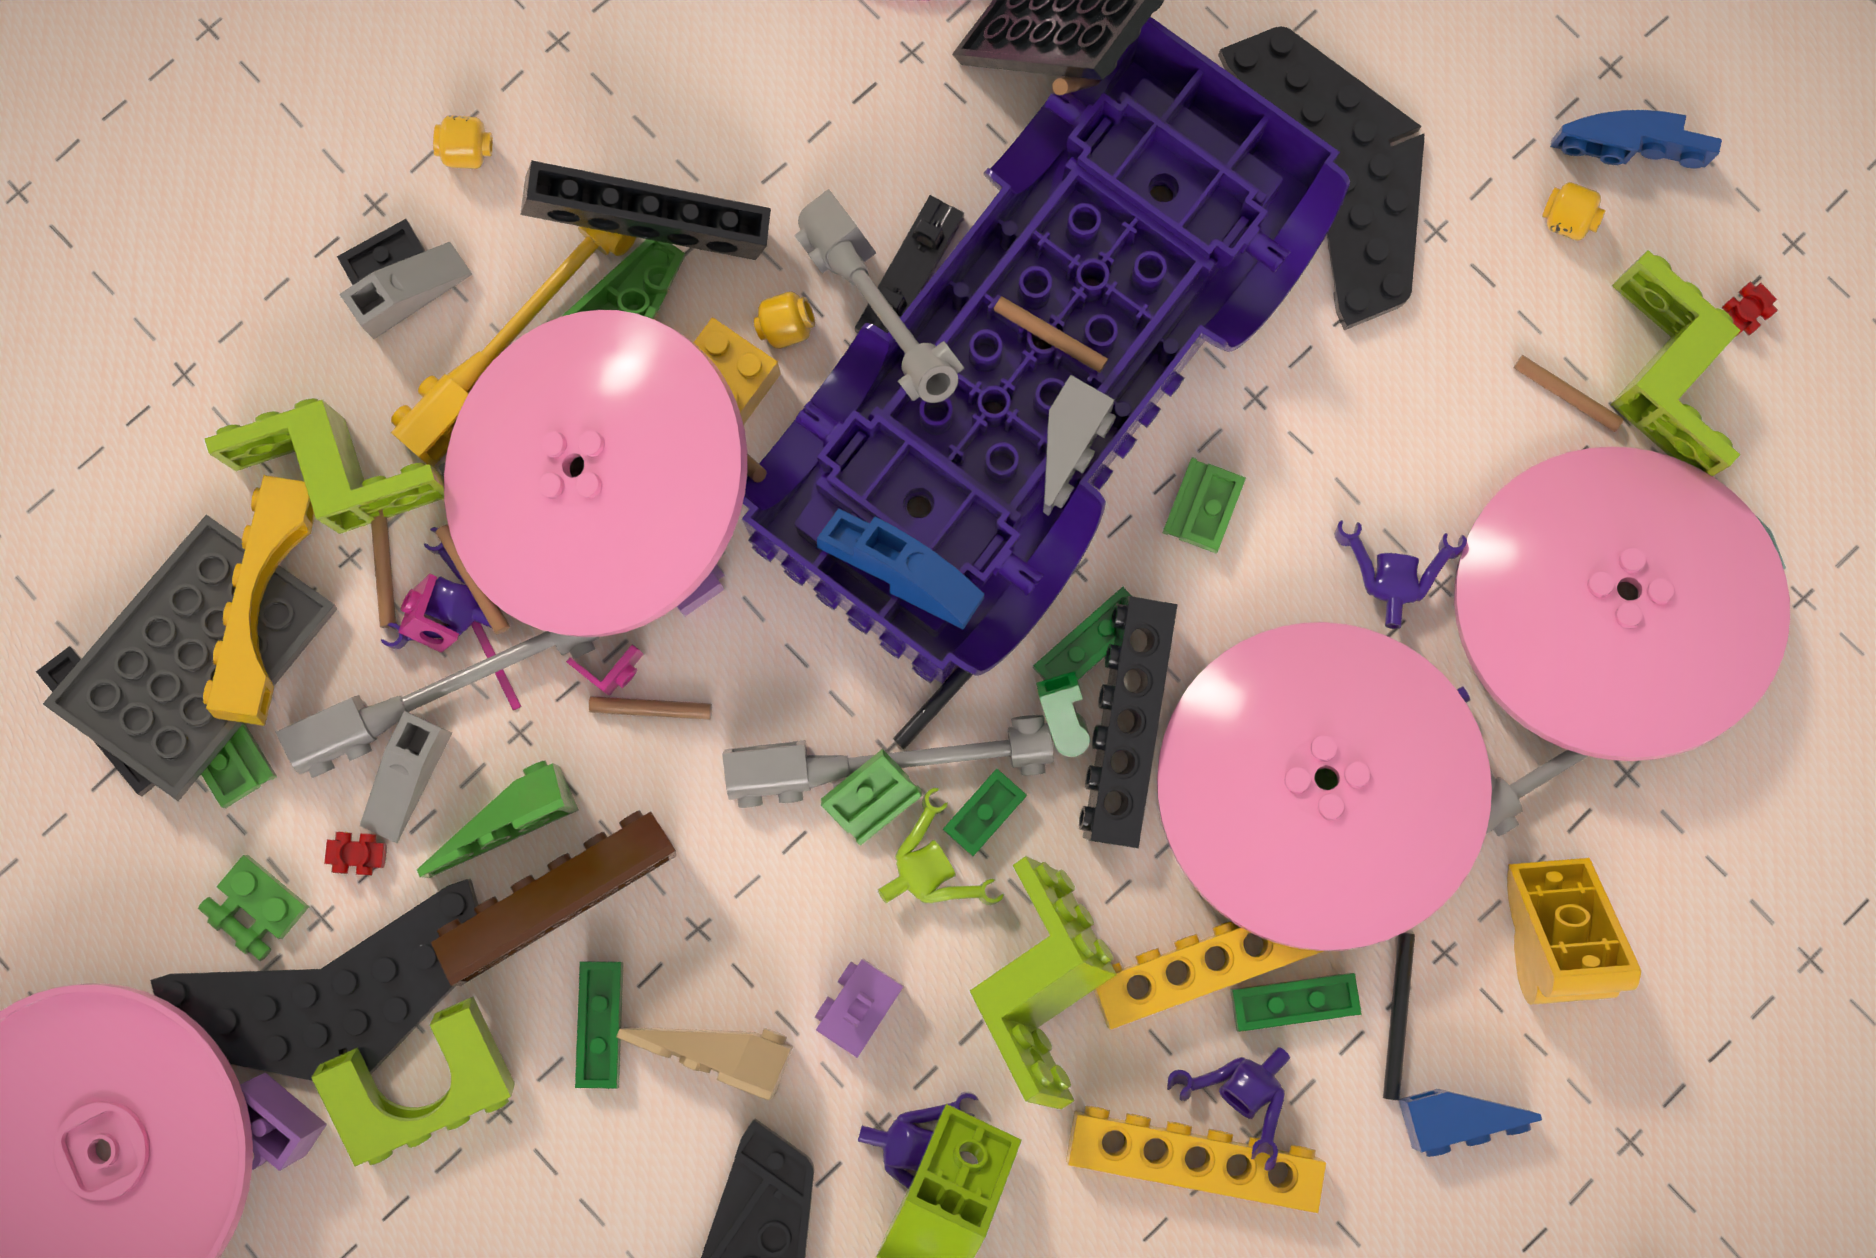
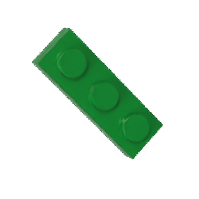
[1032,586,1132,680]
[575,961,623,1089]
[1230,973,1362,1032]

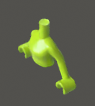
[878,788,1004,905]

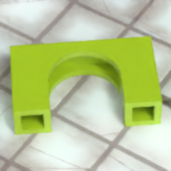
[311,996,515,1167]

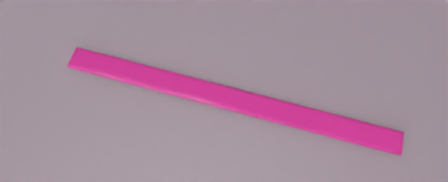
[471,621,521,711]

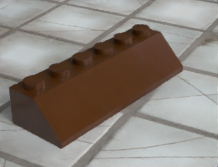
[431,810,677,986]

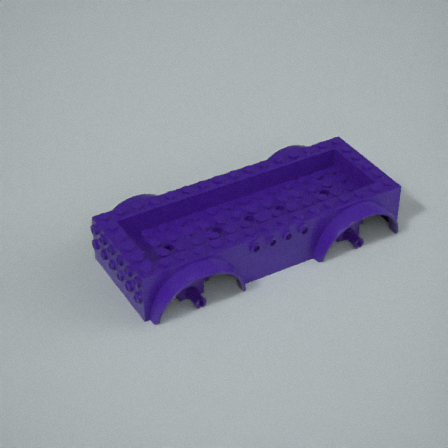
[742,16,1350,684]

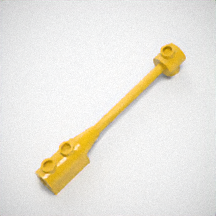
[390,226,636,467]

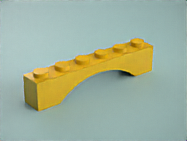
[203,475,315,726]

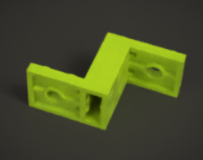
[1610,250,1741,476]
[204,398,444,534]
[970,856,1117,1109]
[876,1104,1022,1258]

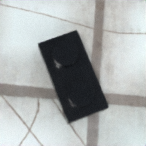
[337,219,425,285]

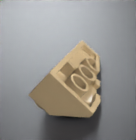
[616,1027,793,1100]

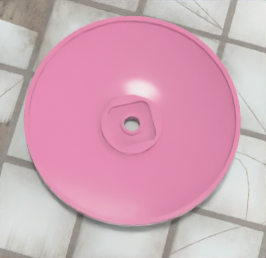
[444,310,747,637]
[1454,447,1790,761]
[1157,622,1492,951]
[0,983,253,1258]

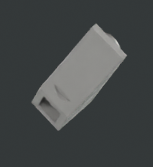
[339,242,472,339]
[1043,375,1116,516]
[360,711,452,843]

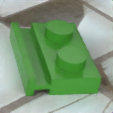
[1162,457,1246,554]
[201,723,277,809]
[821,749,922,846]

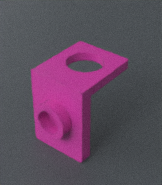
[398,574,459,653]
[566,644,644,696]

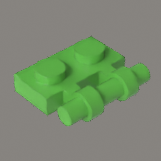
[198,855,310,961]

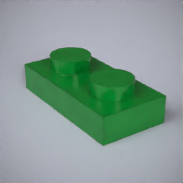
[943,768,1027,857]

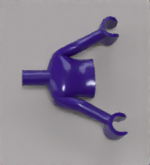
[1334,520,1467,629]
[381,527,492,649]
[1167,1047,1290,1171]
[858,1092,979,1189]

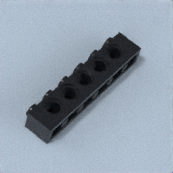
[520,160,771,260]
[1079,596,1178,849]

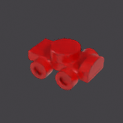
[1721,281,1778,337]
[324,832,387,876]

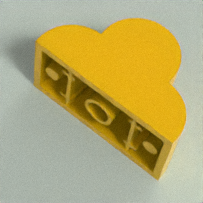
[1507,858,1642,1005]

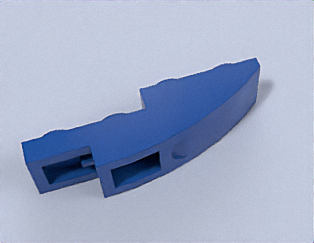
[1550,110,1722,169]
[817,509,984,629]

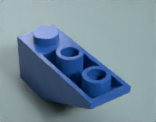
[1398,1089,1542,1157]

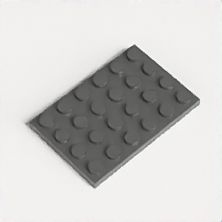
[43,514,337,802]

